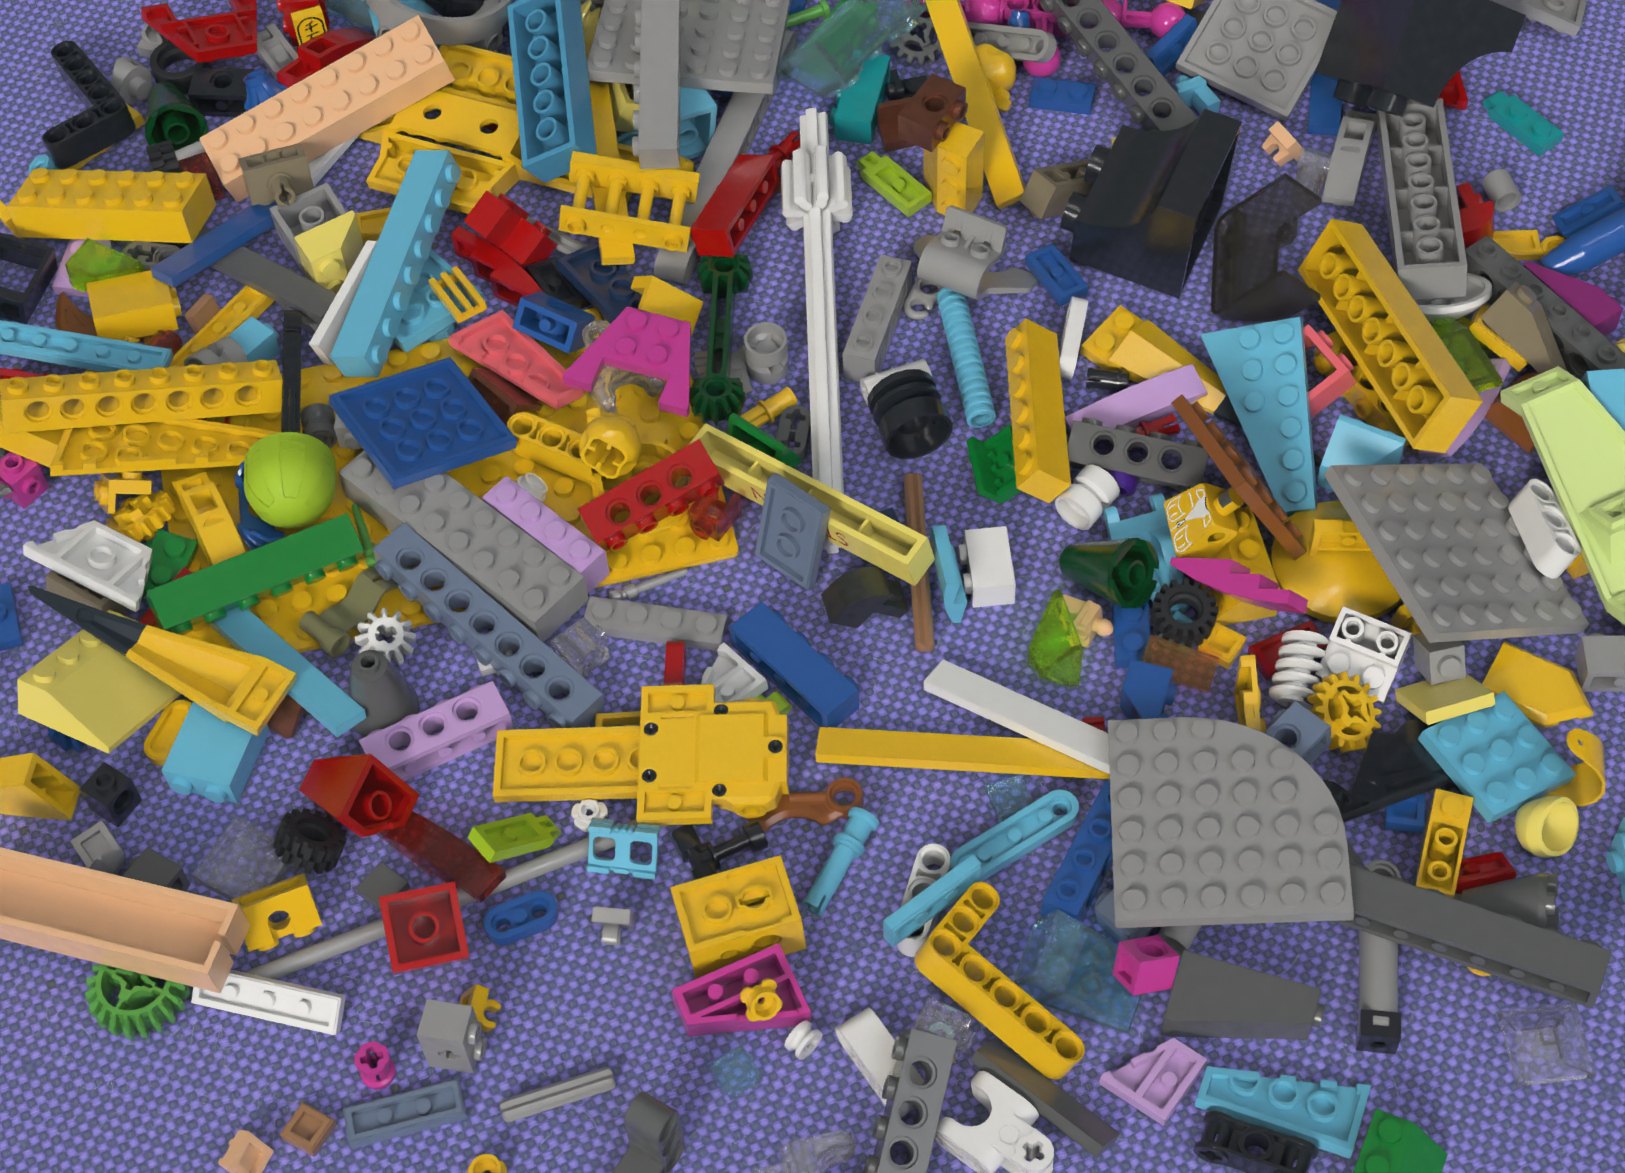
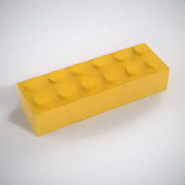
[7,168,216,243]

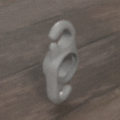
[904,277,944,320]

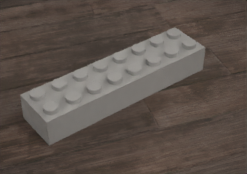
[1377,98,1467,300]
[338,451,589,642]

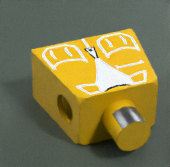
[1163,483,1244,559]

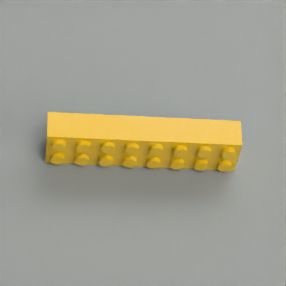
[1298,218,1483,453]

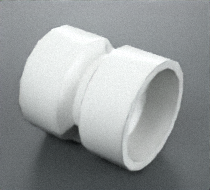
[1055,465,1120,530]

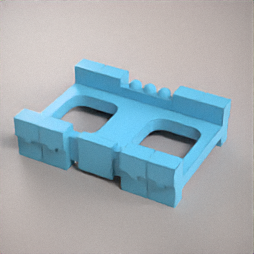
[587,817,661,880]

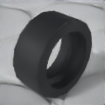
[150,40,212,94]

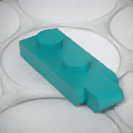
[1483,90,1564,157]

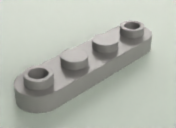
[967,22,1056,63]

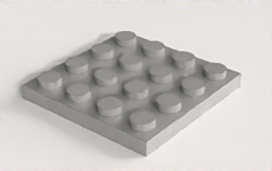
[1176,0,1337,122]

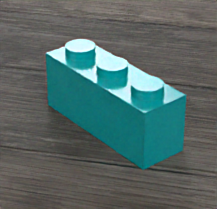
[830,51,891,145]

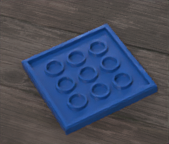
[329,357,517,489]

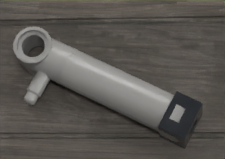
[1356,860,1401,1054]

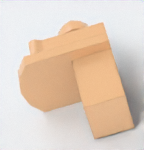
[1055,594,1114,648]

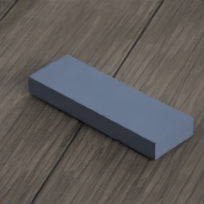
[343,1078,468,1149]

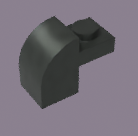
[821,567,909,628]

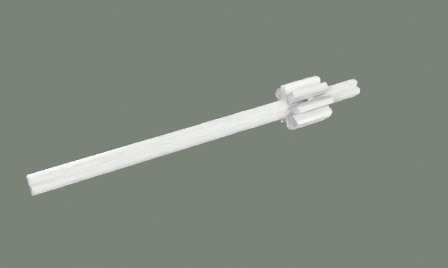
[781,108,853,554]

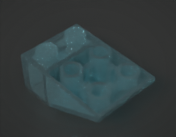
[1013,909,1142,1034]

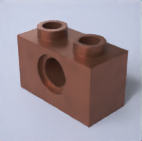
[898,73,968,152]

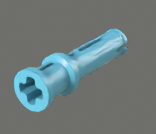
[801,807,880,916]

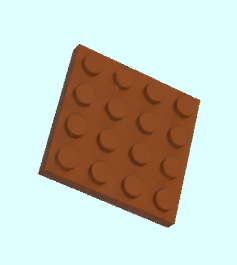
[1171,394,1306,560]

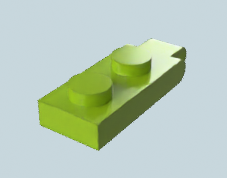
[856,151,932,218]
[467,813,561,863]

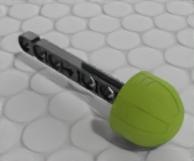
[244,310,336,528]

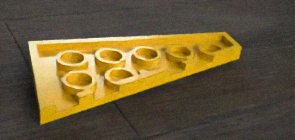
[50,419,280,476]

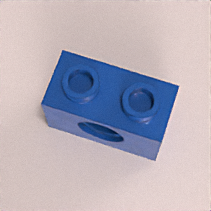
[512,291,596,353]

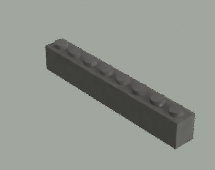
[1333,864,1612,1009]

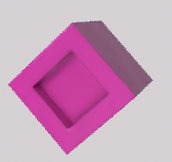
[1112,935,1179,996]

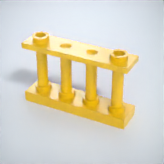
[558,151,700,253]

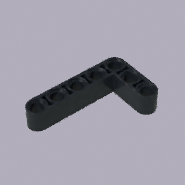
[42,41,136,168]

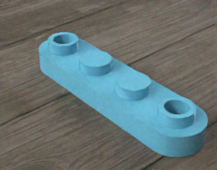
[950,790,1079,882]

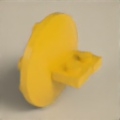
[1270,501,1402,623]

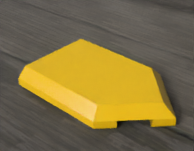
[1482,641,1594,728]

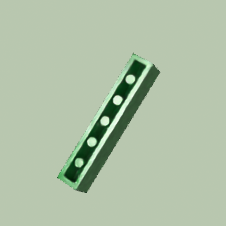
[146,513,364,636]

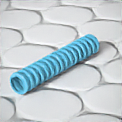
[936,288,996,428]

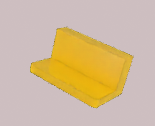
[631,275,703,336]

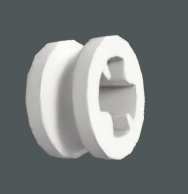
[784,1020,823,1060]

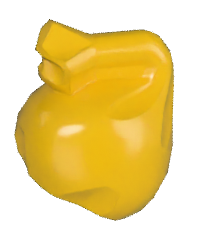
[976,43,1017,113]
[579,406,642,479]

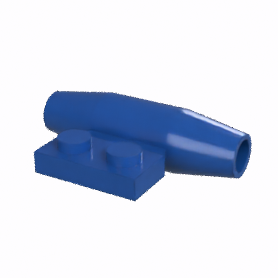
[1539,185,1625,276]

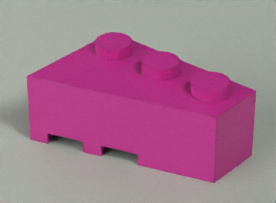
[672,943,811,1037]

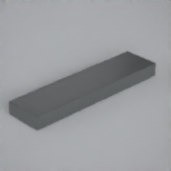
[971,1038,1120,1157]

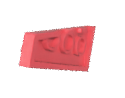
[449,310,584,410]

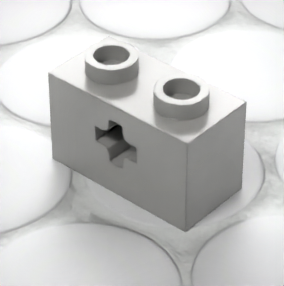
[417,999,487,1074]

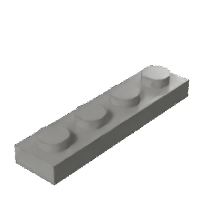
[582,596,728,651]

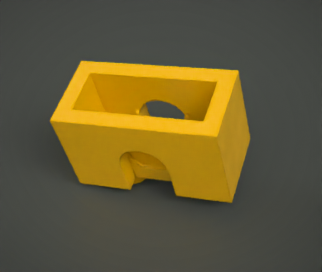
[231,873,322,952]

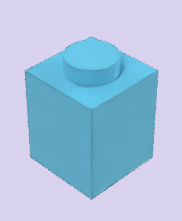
[227,316,281,362]

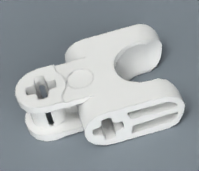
[935,1071,1054,1173]

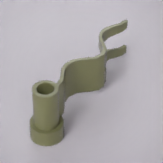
[299,565,418,658]

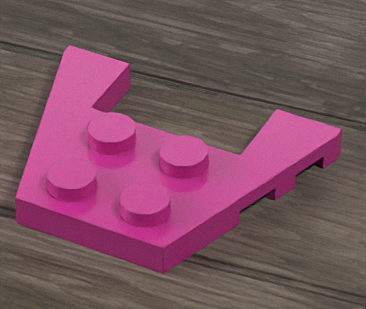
[562,306,691,417]

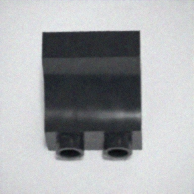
[1315,0,1526,117]
[1060,109,1242,299]

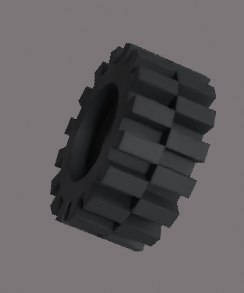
[146,140,181,173]
[1150,578,1218,648]
[273,808,347,874]

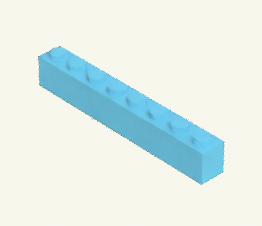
[330,150,461,378]

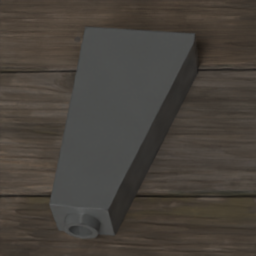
[1161,950,1325,1040]

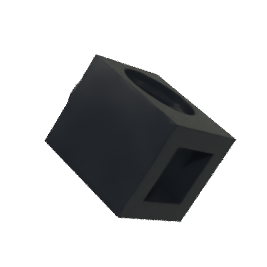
[79,762,142,827]

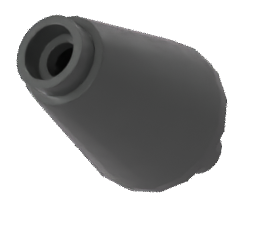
[1453,873,1559,930]

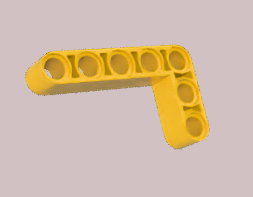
[914,881,1085,1080]

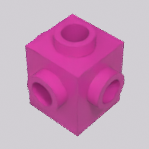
[0,452,50,509]

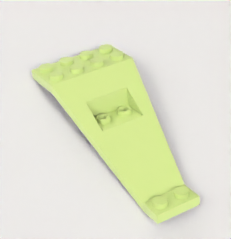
[1500,366,1625,625]

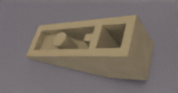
[1020,159,1093,219]
[1480,281,1568,373]

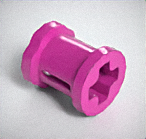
[354,1041,396,1090]

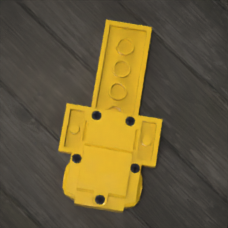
[492,684,789,825]

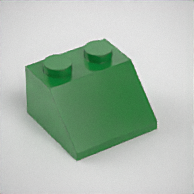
[1353,1108,1448,1173]

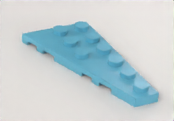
[1200,317,1318,517]

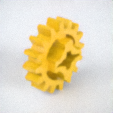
[105,490,176,543]
[1307,672,1382,753]

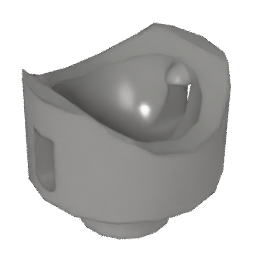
[111,56,152,104]

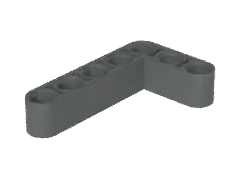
[612,1091,685,1173]

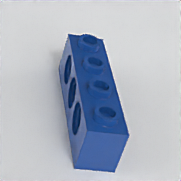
[1040,780,1113,936]

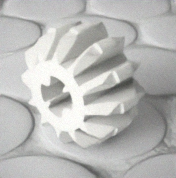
[355,608,416,666]

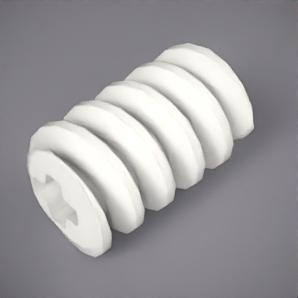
[1269,630,1329,710]

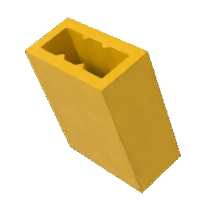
[86,270,182,341]

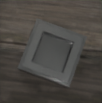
[355,862,410,911]

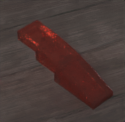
[377,811,507,903]

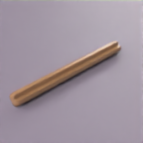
[904,472,934,653]

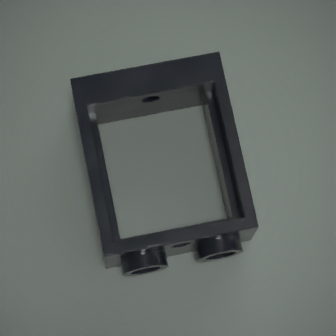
[0,233,58,324]

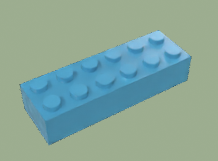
[507,0,597,183]

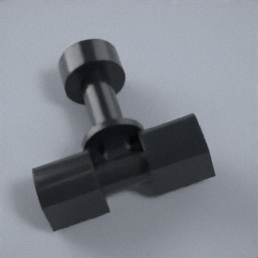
[671,820,768,880]

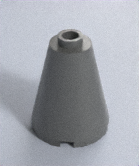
[348,650,420,737]

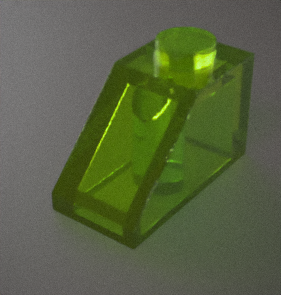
[65,238,144,292]

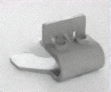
[913,205,1039,301]

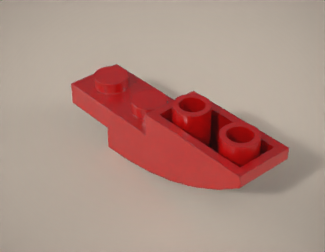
[277,28,376,88]

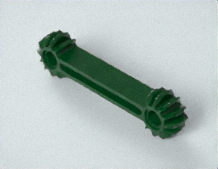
[689,249,753,427]

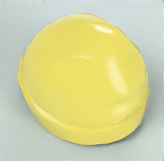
[1514,796,1579,858]

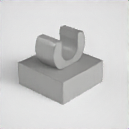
[137,23,168,58]
[591,906,636,946]

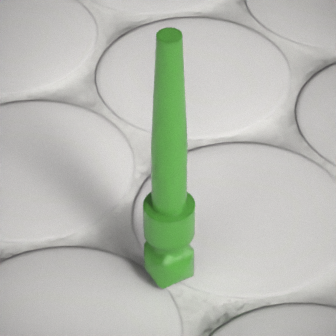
[352,504,376,568]

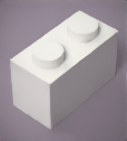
[958,526,1016,608]

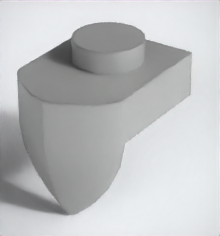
[70,820,126,875]

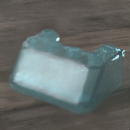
[778,0,925,98]

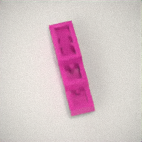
[1170,557,1308,614]

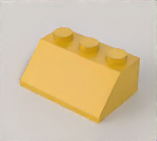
[923,122,984,216]
[1191,507,1280,625]

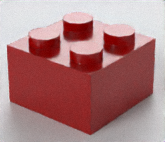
[379,881,470,975]

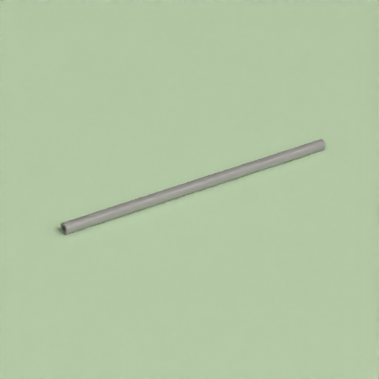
[244,819,669,979]

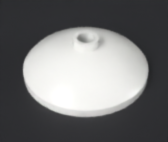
[1414,273,1492,324]

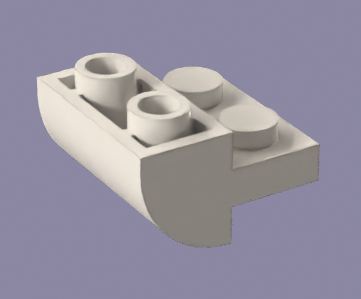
[1315,606,1412,705]

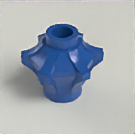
[243,68,288,111]

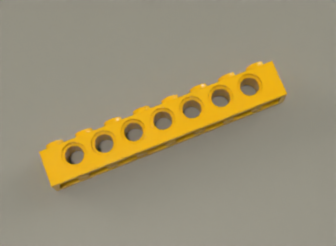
[0,360,283,434]

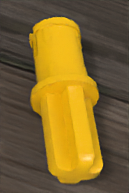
[740,387,798,428]

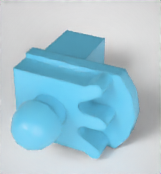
[1175,75,1221,114]

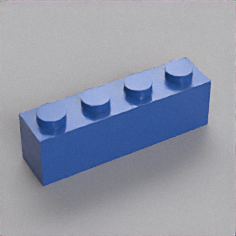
[730,602,859,728]

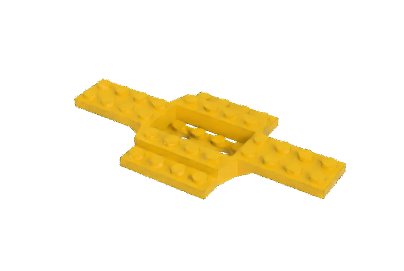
[357,44,640,214]

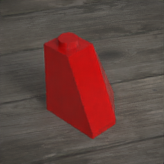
[299,754,420,837]

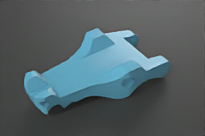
[1103,493,1190,615]

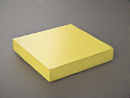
[1394,674,1495,725]

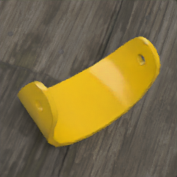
[1543,728,1606,807]

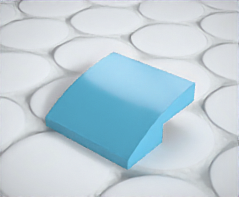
[930,525,967,623]

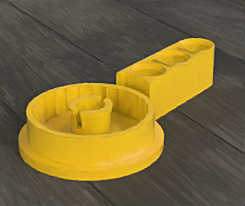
[507,412,693,534]

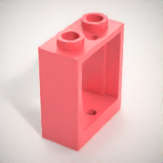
[1304,324,1356,419]

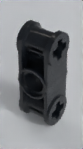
[1193,1111,1318,1173]

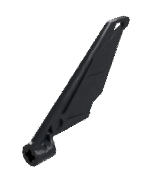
[1323,720,1453,823]

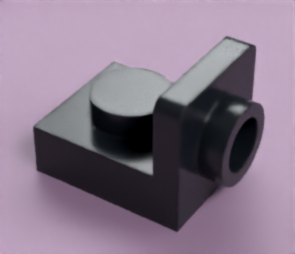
[886,69,927,101]

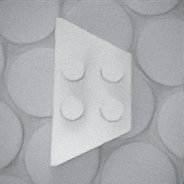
[23,520,152,612]

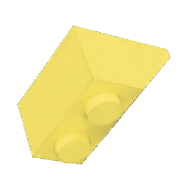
[294,210,364,294]

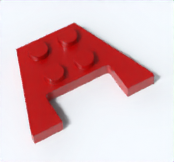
[141,0,257,63]

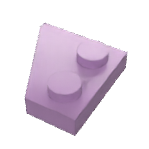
[1099,1038,1207,1126]

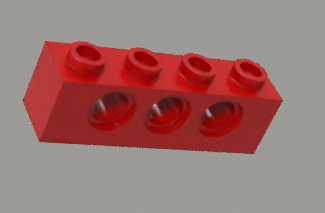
[578,439,725,552]

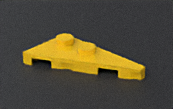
[1233,655,1267,733]

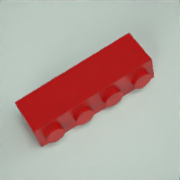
[690,154,780,257]

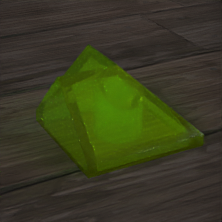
[1027,589,1083,688]

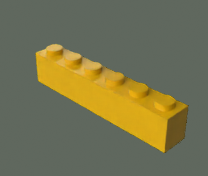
[1005,318,1071,503]

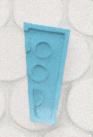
[1194,1066,1371,1159]

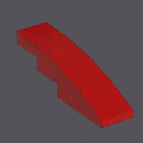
[451,225,544,307]

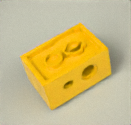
[670,855,807,979]

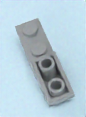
[1322,110,1377,207]

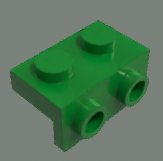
[966,425,1021,505]
[141,529,199,603]

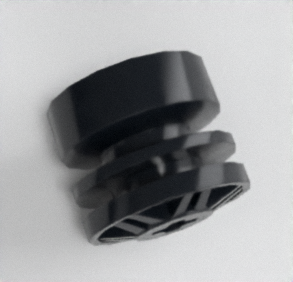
[867,369,953,459]

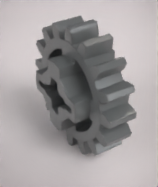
[886,0,944,66]

